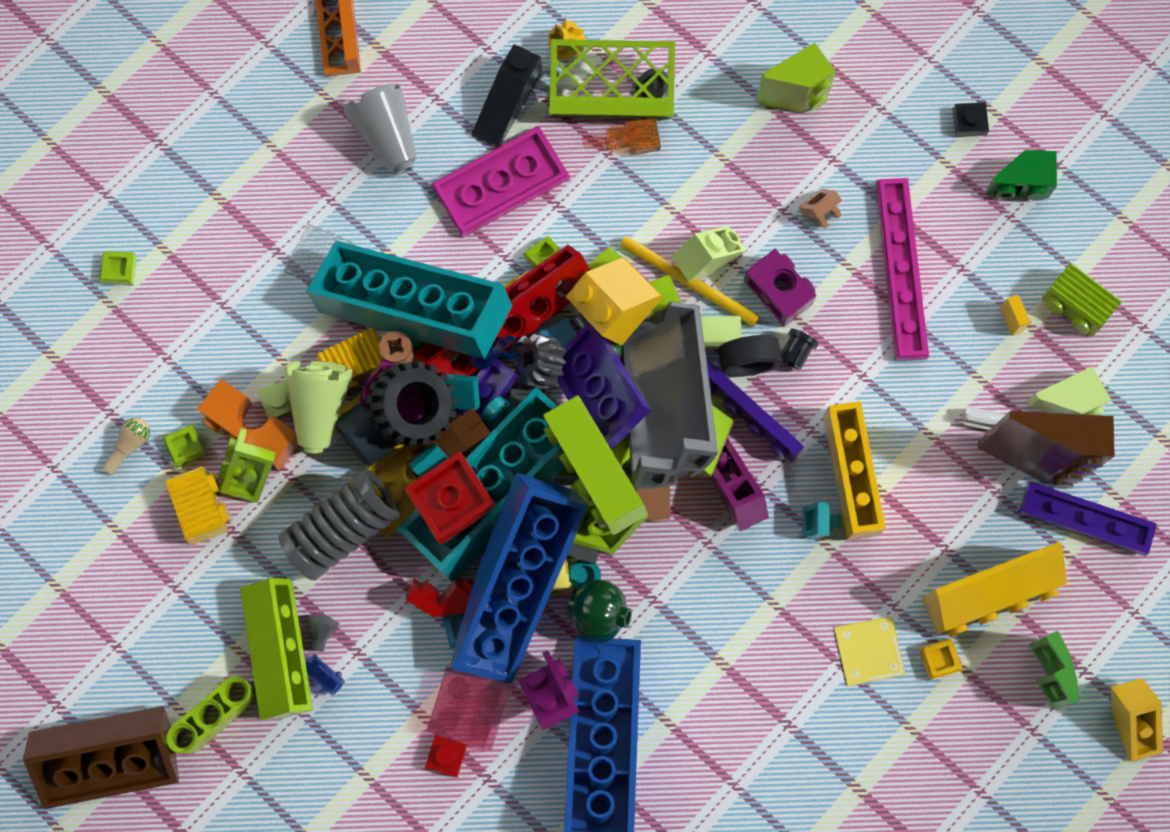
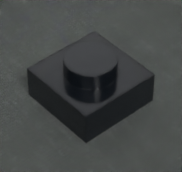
[953,102,989,137]

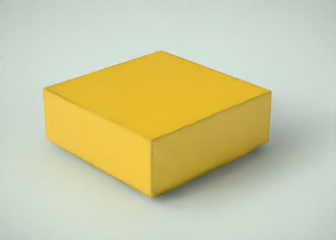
[1000,295,1031,336]
[918,638,963,681]

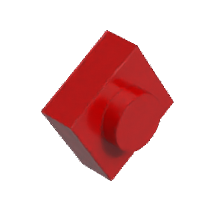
[425,735,468,778]

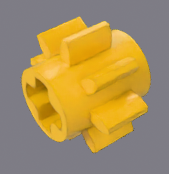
[548,20,586,61]

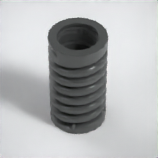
[278,469,401,581]

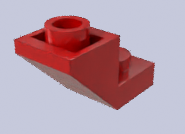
[406,577,474,618]

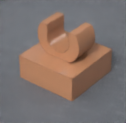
[798,189,842,228]

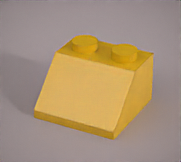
[566,257,663,345]

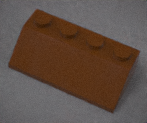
[23,706,179,809]

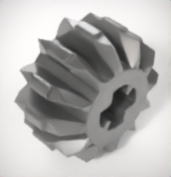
[514,334,567,390]

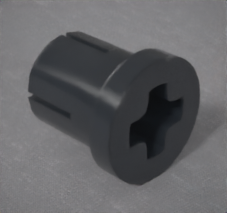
[781,328,819,370]

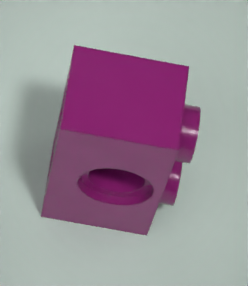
[743,248,817,327]

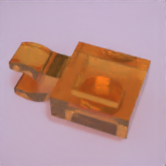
[605,118,661,155]

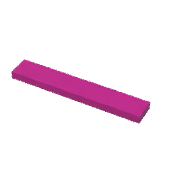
[875,178,929,361]

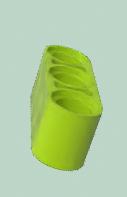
[166,676,256,755]

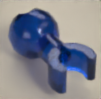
[469,335,519,369]

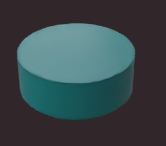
[482,397,513,430]
[568,560,601,592]

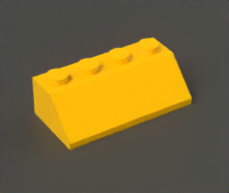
[922,541,1067,637]

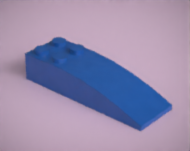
[450,473,589,684]
[564,636,641,832]

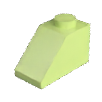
[1027,367,1111,415]

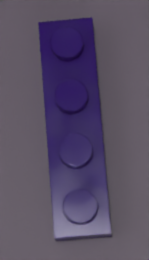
[707,360,804,462]
[1018,481,1157,556]

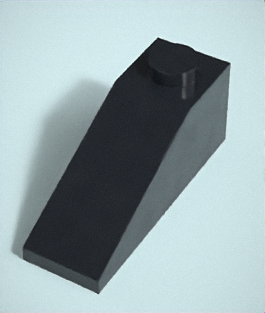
[472,44,542,148]

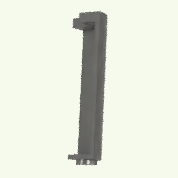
[621,302,718,489]

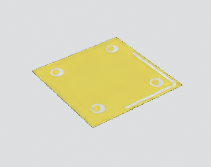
[834,616,906,686]

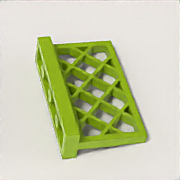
[549,39,675,118]

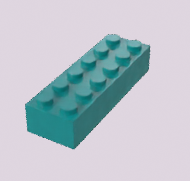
[306,240,512,359]
[397,387,564,582]

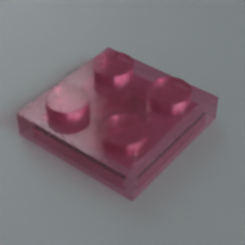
[426,666,511,751]

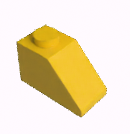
[1111,678,1163,762]

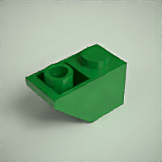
[987,150,1057,201]

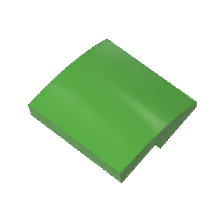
[1028,630,1079,709]

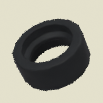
[718,335,782,377]

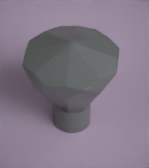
[307,614,340,652]

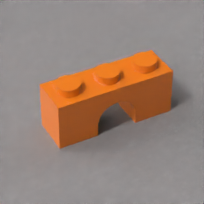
[197,378,299,471]

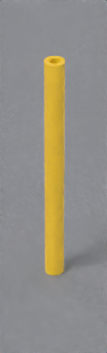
[620,235,760,327]

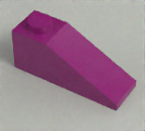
[710,437,769,531]

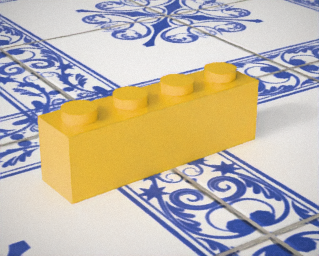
[823,401,886,540]

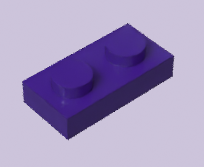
[455,356,519,425]

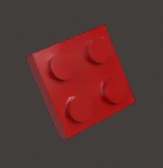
[404,451,497,545]

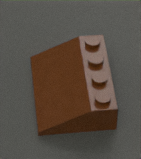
[978,411,1115,489]

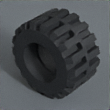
[366,362,457,446]

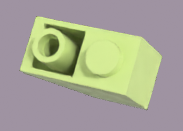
[671,226,746,282]

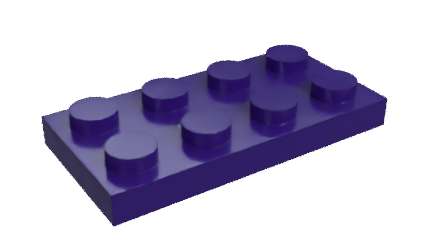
[557,322,651,450]

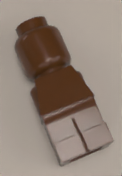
[406,408,490,478]

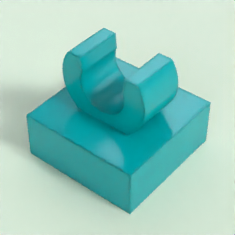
[802,502,842,540]

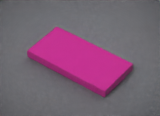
[431,126,570,238]

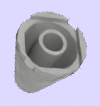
[343,83,417,175]

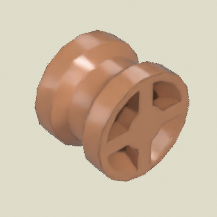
[379,331,414,365]

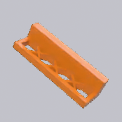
[316,0,362,77]

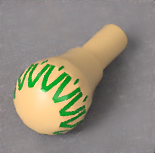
[102,417,150,475]

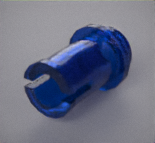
[305,654,345,696]

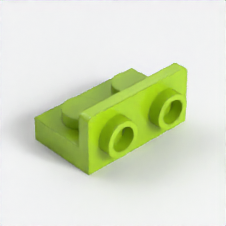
[218,428,276,503]

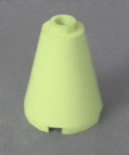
[286,361,353,453]

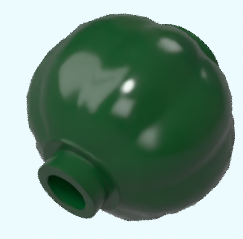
[567,579,632,643]

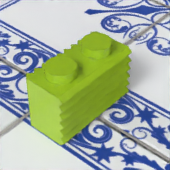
[1042,262,1122,337]

